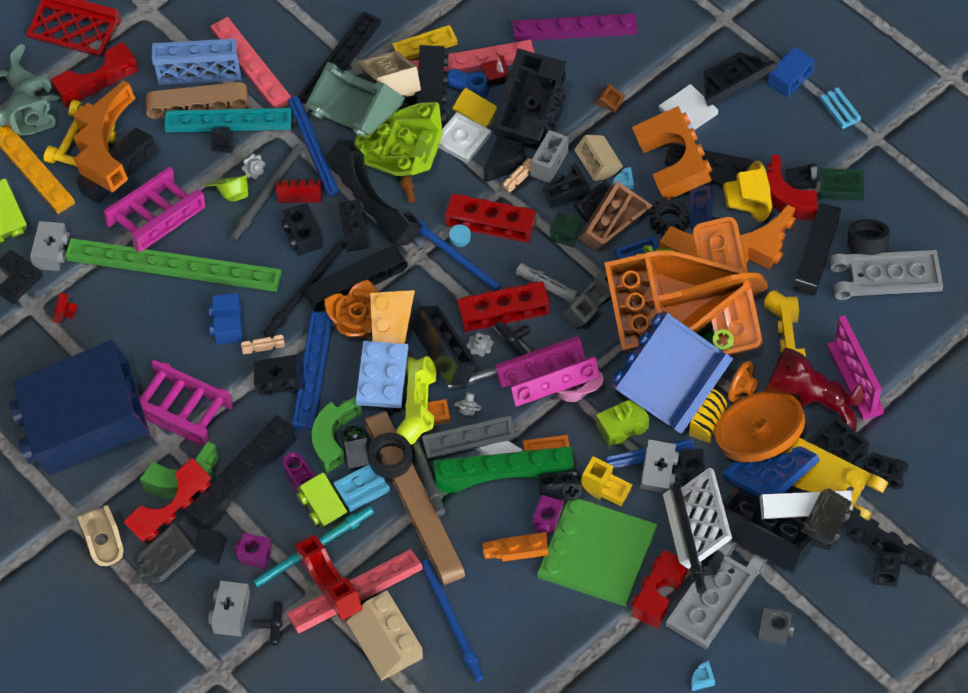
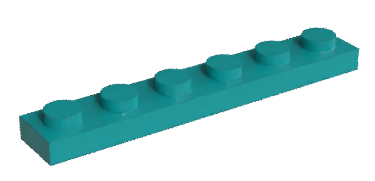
[164,108,292,133]

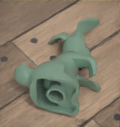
[0,44,60,136]

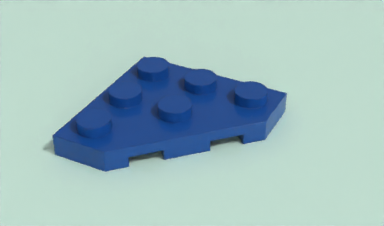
[722,446,820,498]

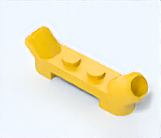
[764,290,806,369]

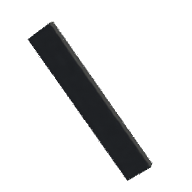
[298,11,381,104]

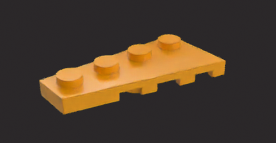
[370,290,415,344]

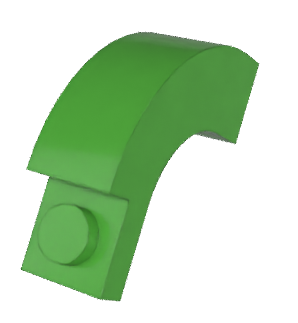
[312,396,362,475]
[140,441,219,499]

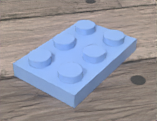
[356,341,409,408]

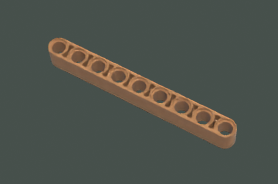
[364,410,465,586]

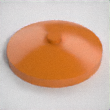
[715,391,805,462]

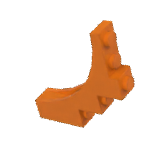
[73,80,135,193]
[658,205,796,270]

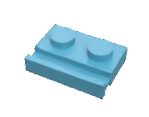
[333,465,390,512]

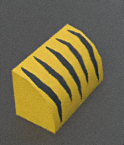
[689,389,727,443]

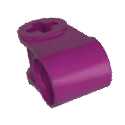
[283,452,317,494]

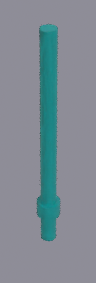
[252,506,374,588]

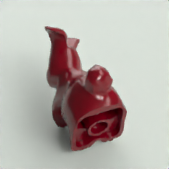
[764,348,865,431]

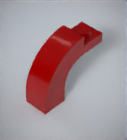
[766,155,817,220]

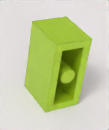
[296,472,347,529]

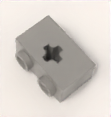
[531,130,568,183]
[30,221,70,271]
[639,440,679,493]
[208,581,251,637]

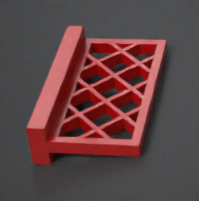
[26,0,122,57]

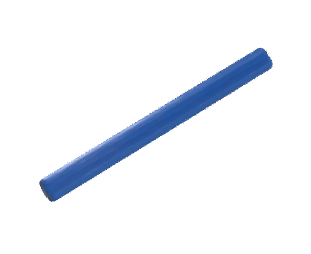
[288,96,339,197]

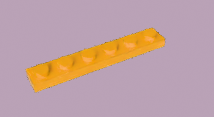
[0,125,75,215]

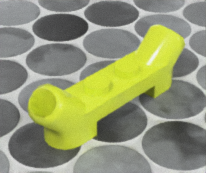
[396,356,436,445]

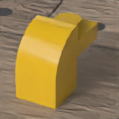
[581,456,633,507]

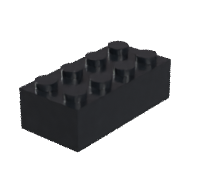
[710,487,819,573]

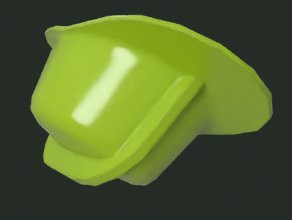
[203,173,250,202]

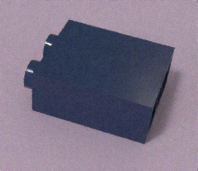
[9,340,150,475]

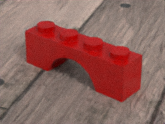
[51,42,138,108]
[123,457,211,542]
[294,534,362,621]

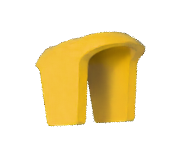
[723,160,772,222]

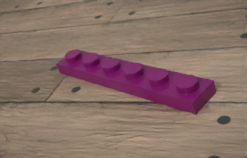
[513,13,637,42]

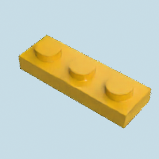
[392,25,458,61]

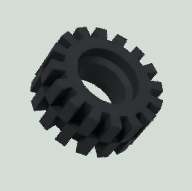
[650,197,689,237]

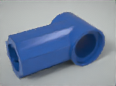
[447,68,488,98]

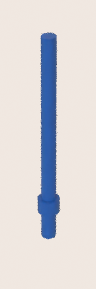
[418,219,501,291]
[421,559,484,682]

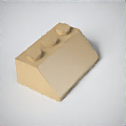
[357,50,421,97]
[346,590,423,681]

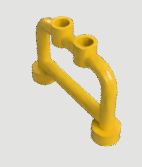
[44,100,117,167]

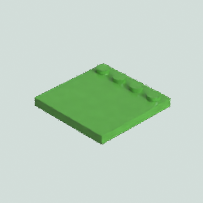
[537,499,657,607]

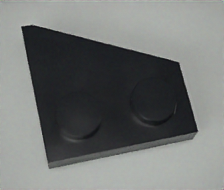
[542,163,590,207]

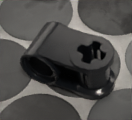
[862,453,908,489]
[537,470,582,501]

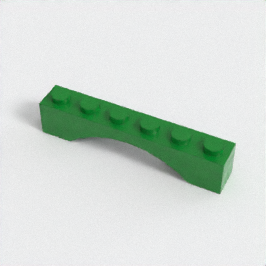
[434,446,574,493]

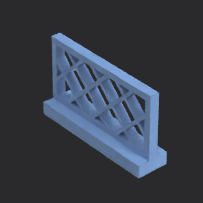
[152,38,241,85]

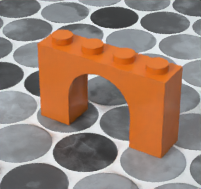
[632,106,712,200]

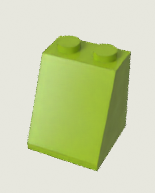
[0,178,27,244]

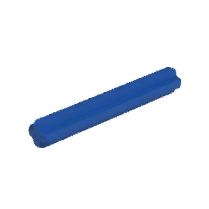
[605,439,695,468]

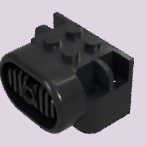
[491,48,566,145]

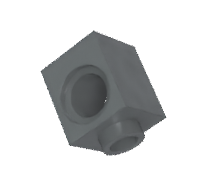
[758,608,795,645]

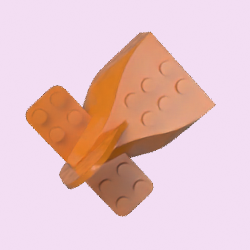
[605,217,768,355]

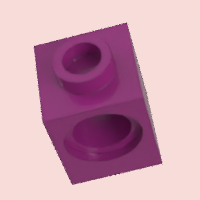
[533,495,564,535]
[234,533,272,569]

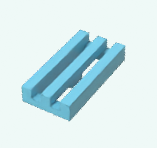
[820,87,861,129]

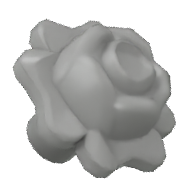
[241,153,265,179]
[467,333,494,357]
[454,392,482,416]

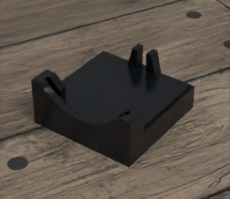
[807,415,869,464]

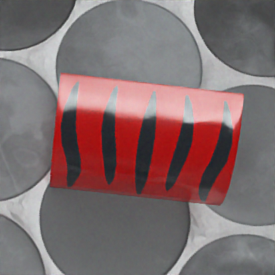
[276,179,322,203]

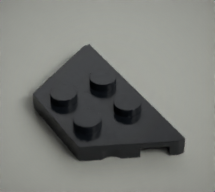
[704,52,778,107]

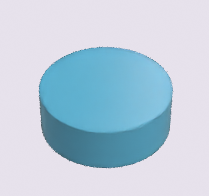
[449,225,471,247]

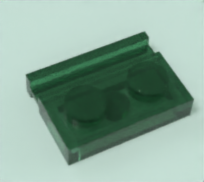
[820,168,864,200]

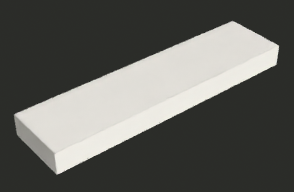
[760,491,853,519]

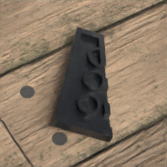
[665,143,753,190]
[846,507,937,578]

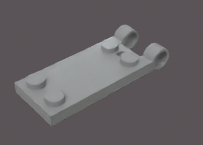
[829,250,943,300]
[666,540,767,650]

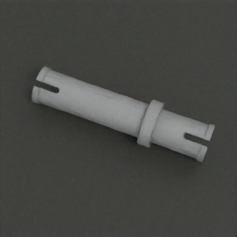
[516,263,579,303]

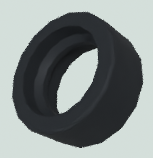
[847,219,890,255]
[368,432,412,479]

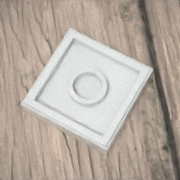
[659,84,718,130]
[438,112,491,164]

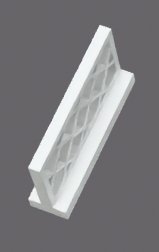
[663,467,732,569]

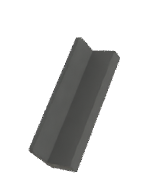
[421,415,516,459]

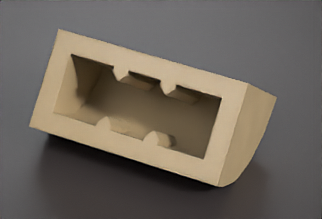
[574,135,623,181]

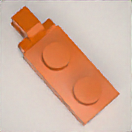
[482,532,549,562]

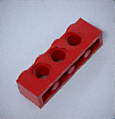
[445,194,536,243]
[457,281,550,333]

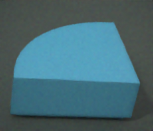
[612,167,634,189]
[691,661,715,691]

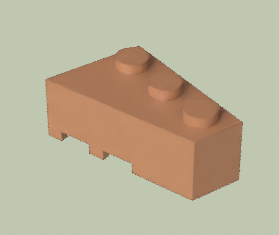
[578,181,653,251]

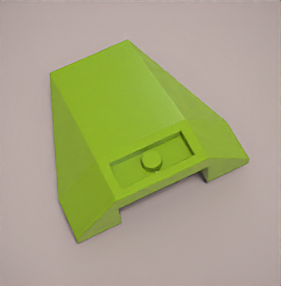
[354,102,443,176]

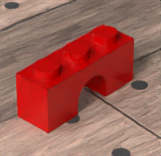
[631,550,689,628]

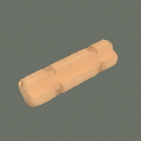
[502,158,531,192]
[241,335,285,354]

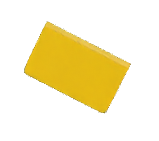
[452,88,497,128]

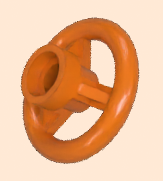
[728,361,758,402]

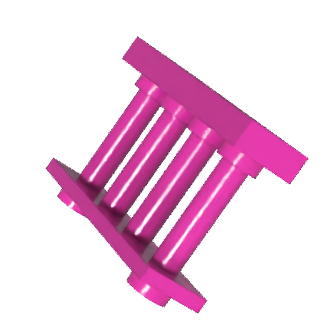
[104,167,205,253]
[495,336,600,407]
[139,360,233,447]

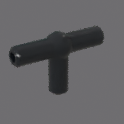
[495,321,530,356]
[252,601,283,646]

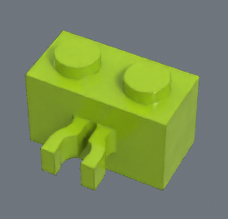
[596,399,649,447]

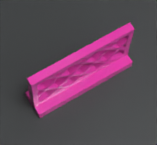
[827,315,884,421]

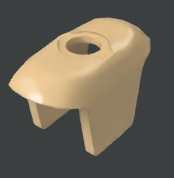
[77,505,124,566]

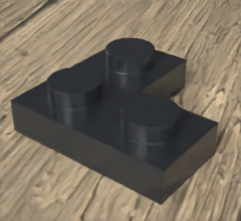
[0,249,43,304]

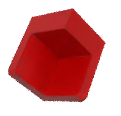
[481,55,509,84]

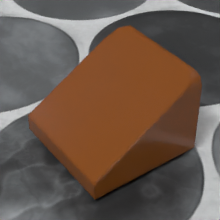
[594,84,625,112]

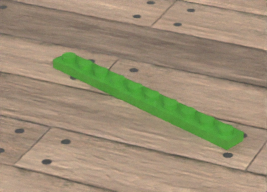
[65,238,282,292]

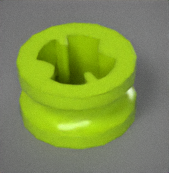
[713,329,734,350]

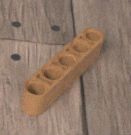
[145,82,248,119]

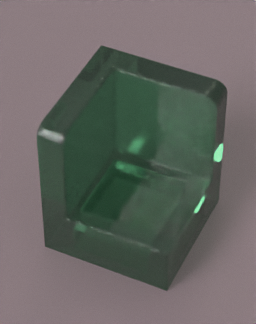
[550,212,582,248]

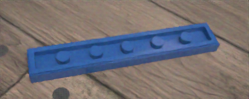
[292,311,333,431]

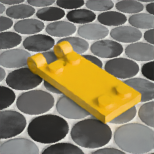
[780,438,888,520]

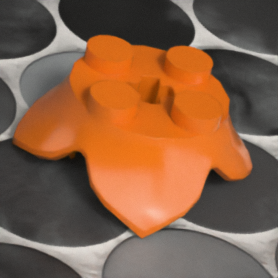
[325,279,378,339]

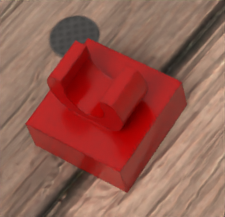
[52,293,77,324]

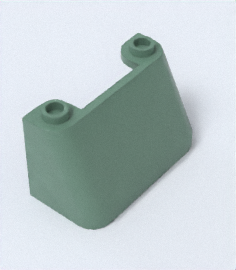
[305,62,405,137]

